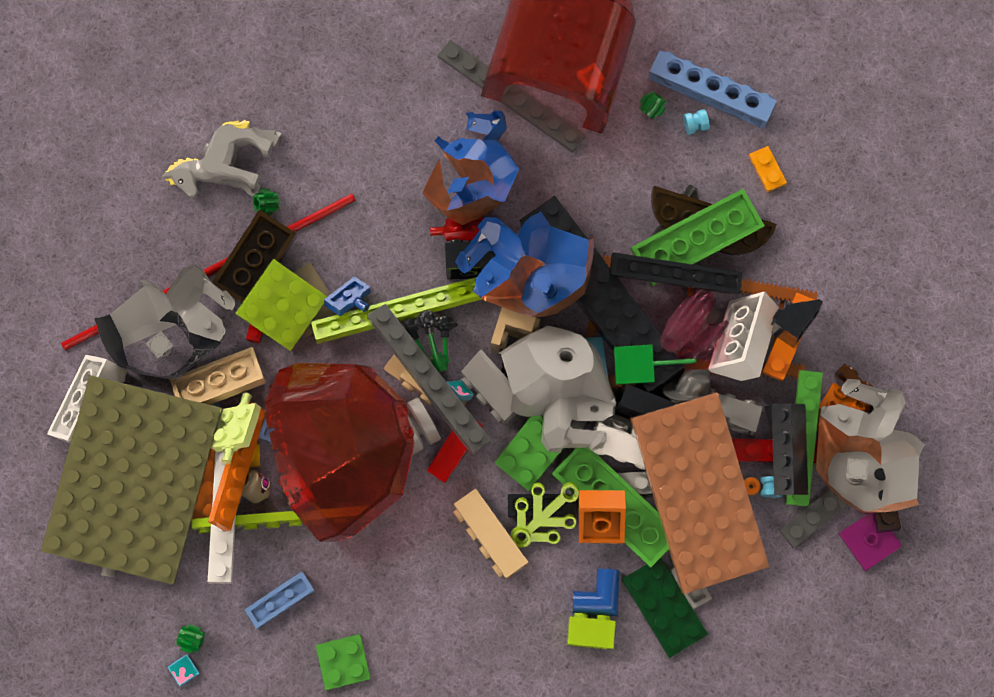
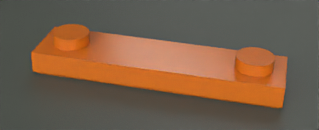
[762,293,814,382]

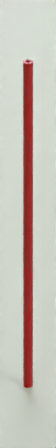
[61,193,356,351]

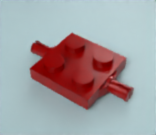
[430,216,485,241]

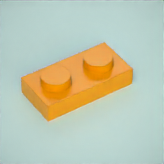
[748,146,787,193]

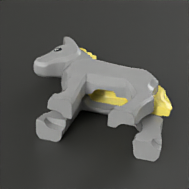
[162,120,282,199]

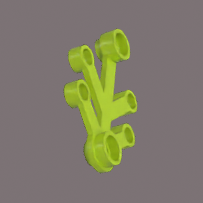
[510,482,579,548]

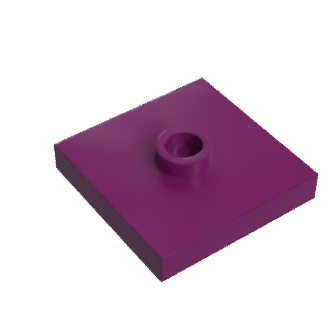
[838,513,902,571]

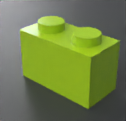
[567,613,616,650]

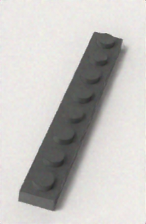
[438,40,585,153]
[367,304,491,455]

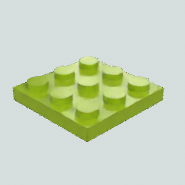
[235,259,327,351]

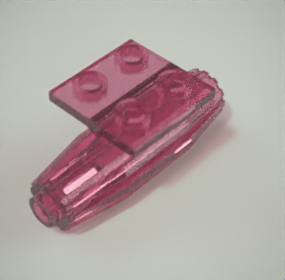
[660,289,729,360]

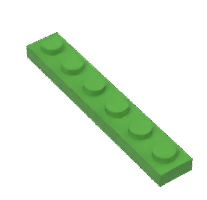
[785,370,823,506]

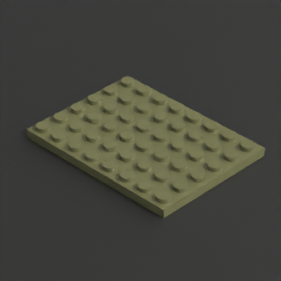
[41,375,222,585]

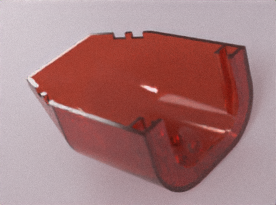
[481,0,636,134]

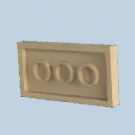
[170,347,266,405]

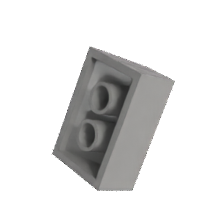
[461,349,517,425]

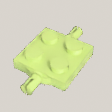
[211,393,261,464]

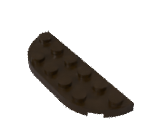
[651,186,777,255]

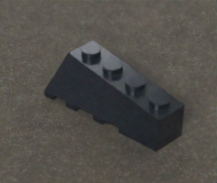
[765,403,808,495]

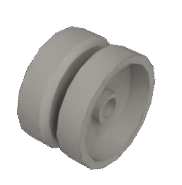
[390,397,441,455]

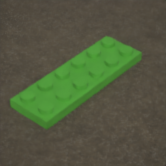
[630,189,764,287]
[552,448,669,568]

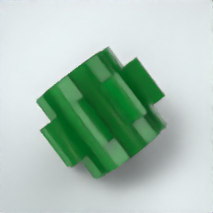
[639,91,667,119]
[252,189,280,216]
[176,624,205,654]

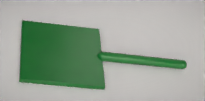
[614,345,697,385]

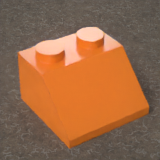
[579,490,626,543]

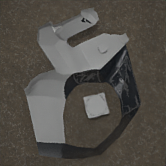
[94,264,235,379]

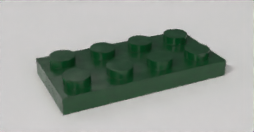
[621,558,708,658]

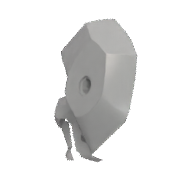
[497,326,616,453]

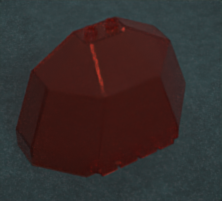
[264,363,415,542]

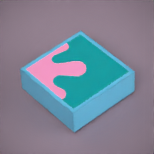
[446,380,474,402]
[168,654,200,687]

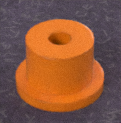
[744,477,760,495]

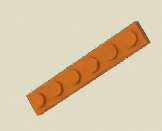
[208,401,266,532]

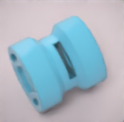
[683,109,710,135]

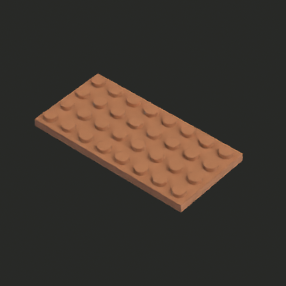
[630,393,769,594]

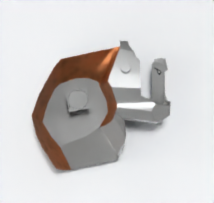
[816,379,925,513]

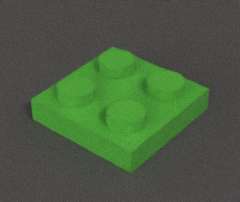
[316,634,371,690]

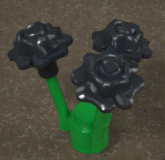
[401,310,458,372]

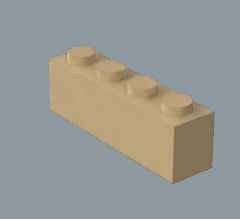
[453,489,528,580]

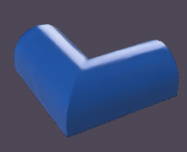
[572,569,620,617]

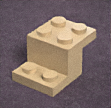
[491,307,541,355]

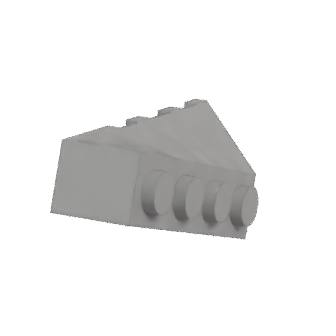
[670,388,763,436]

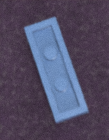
[244,572,315,629]

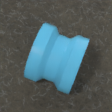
[760,476,783,498]

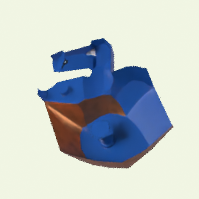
[423,110,519,225]
[455,211,595,317]

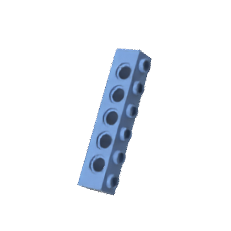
[648,50,777,129]

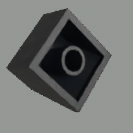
[771,299,823,348]

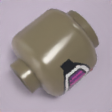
[241,470,271,503]

